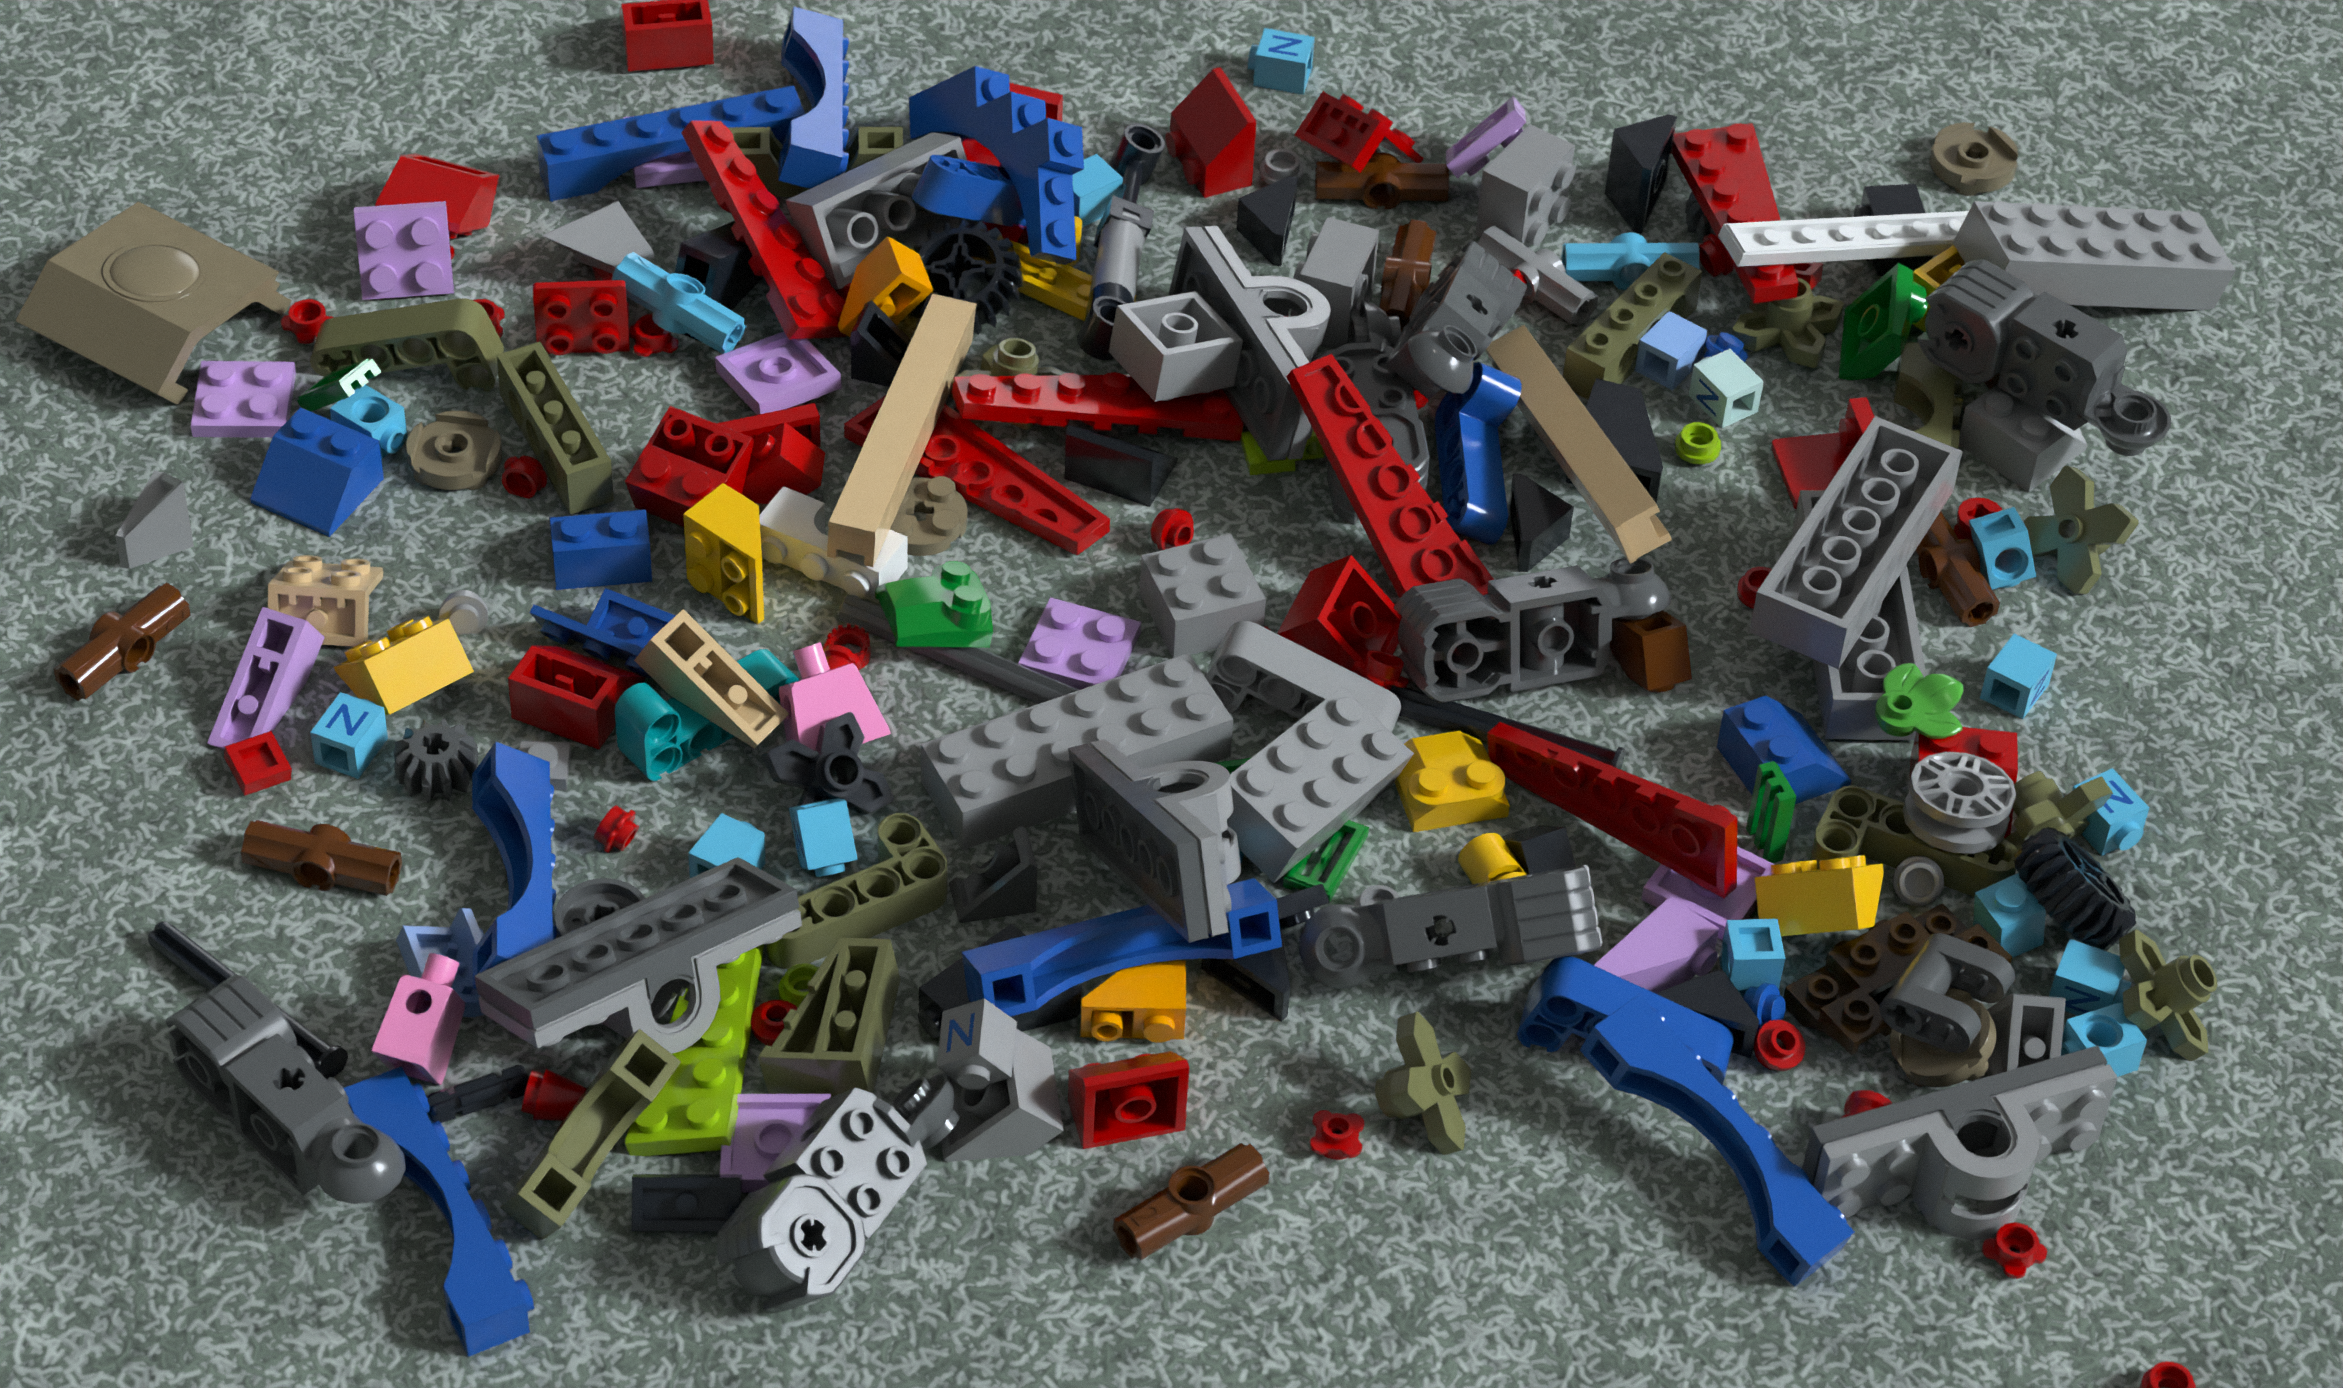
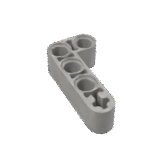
[1205,621,1402,732]

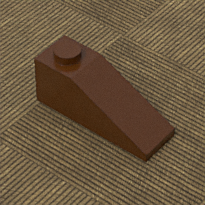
[1610,610,1692,693]

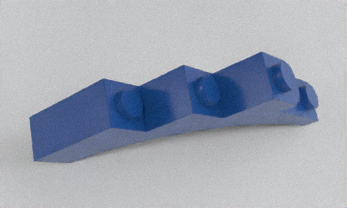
[909,66,1084,265]

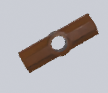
[1315,152,1449,209]
[1379,219,1436,332]
[1915,511,2000,627]
[53,582,191,701]
[241,820,402,896]
[1113,1143,1269,1260]

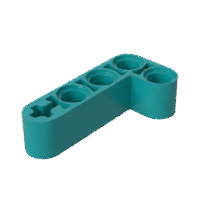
[615,649,800,781]

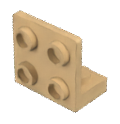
[268,555,383,647]

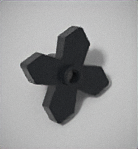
[762,712,894,815]

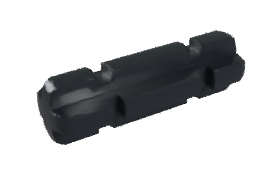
[427,1065,529,1123]

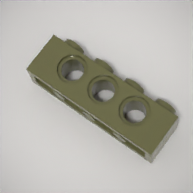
[1563,252,1702,400]
[496,341,614,515]

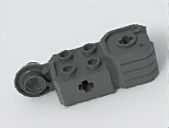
[1386,241,1527,400]
[1917,259,2171,456]
[1314,300,1430,525]
[1394,558,1672,703]
[1299,865,1602,989]
[165,975,405,1204]
[717,1073,959,1312]

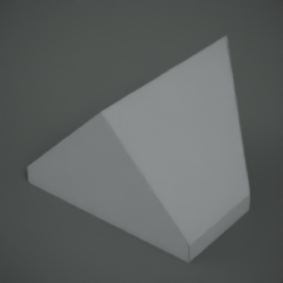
[541,201,655,274]
[115,471,194,569]
[1986,993,2066,1076]

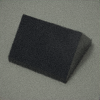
[1605,114,1677,234]
[1064,425,1178,507]

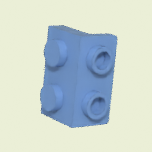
[396,908,484,1017]

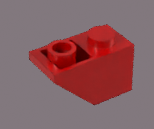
[742,422,825,504]

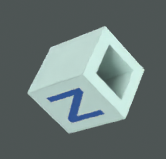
[1689,349,1764,428]

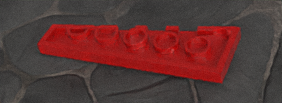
[681,121,847,339]
[1672,123,1798,303]
[1286,354,1494,598]
[951,372,1243,441]
[844,395,1110,555]
[1488,722,1738,899]

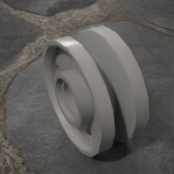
[1903,752,2016,854]

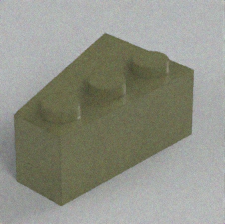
[758,938,901,1097]

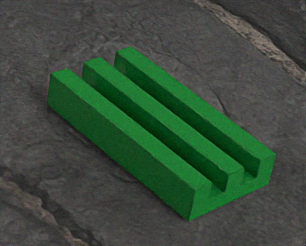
[296,358,381,412]
[1746,761,1797,863]
[1283,820,1369,904]

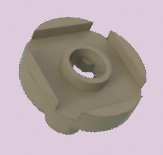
[1929,122,2018,196]
[406,410,502,490]
[890,476,967,556]
[1890,988,1996,1087]

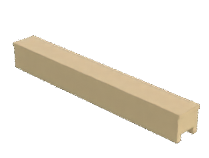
[827,294,976,567]
[1485,325,1672,564]

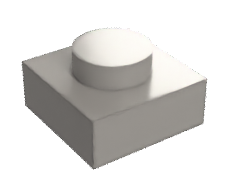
[519,741,571,791]

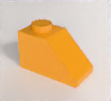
[838,236,933,337]

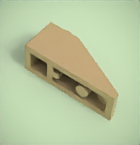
[634,609,789,749]

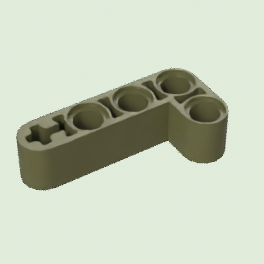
[310,298,504,392]
[1810,786,2018,897]
[766,813,948,969]

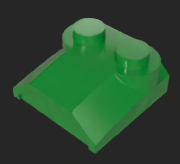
[1838,263,1928,380]
[874,561,993,648]

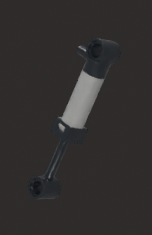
[1077,124,1165,361]

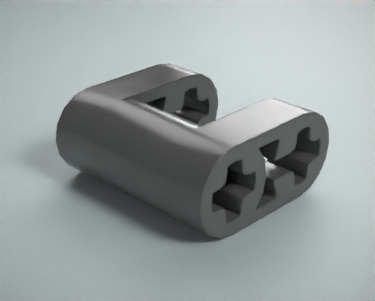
[1879,933,2015,1053]

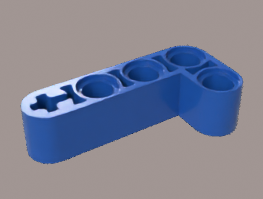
[912,155,1027,227]
[1435,362,1522,545]
[1517,956,1734,1085]

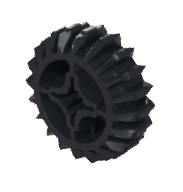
[911,218,1023,335]
[2014,827,2136,951]

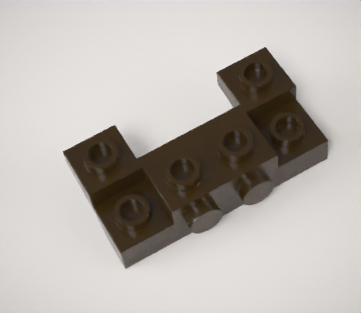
[1783,903,2012,1055]

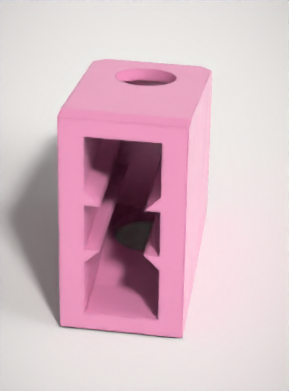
[779,642,891,750]
[372,953,465,1085]

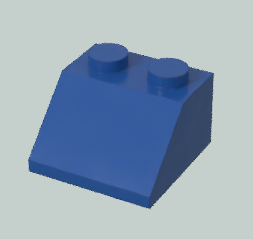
[250,407,384,537]
[549,509,652,590]
[1717,695,1852,804]

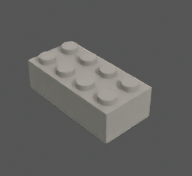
[786,132,980,290]
[1227,686,1414,882]

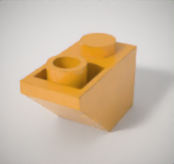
[1080,960,1186,1043]

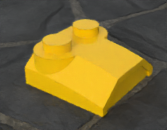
[1394,731,1510,832]

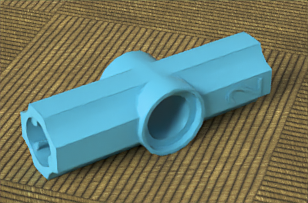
[1561,233,1700,290]
[611,252,746,354]

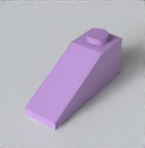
[207,607,325,750]
[1594,896,1719,994]

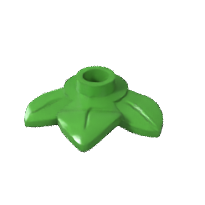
[1875,663,1963,739]

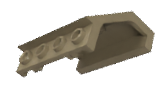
[15,201,292,405]

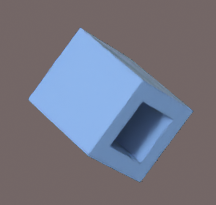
[1635,311,1707,390]

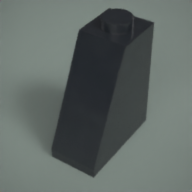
[674,221,764,342]
[1566,378,1663,503]
[918,923,1082,1038]

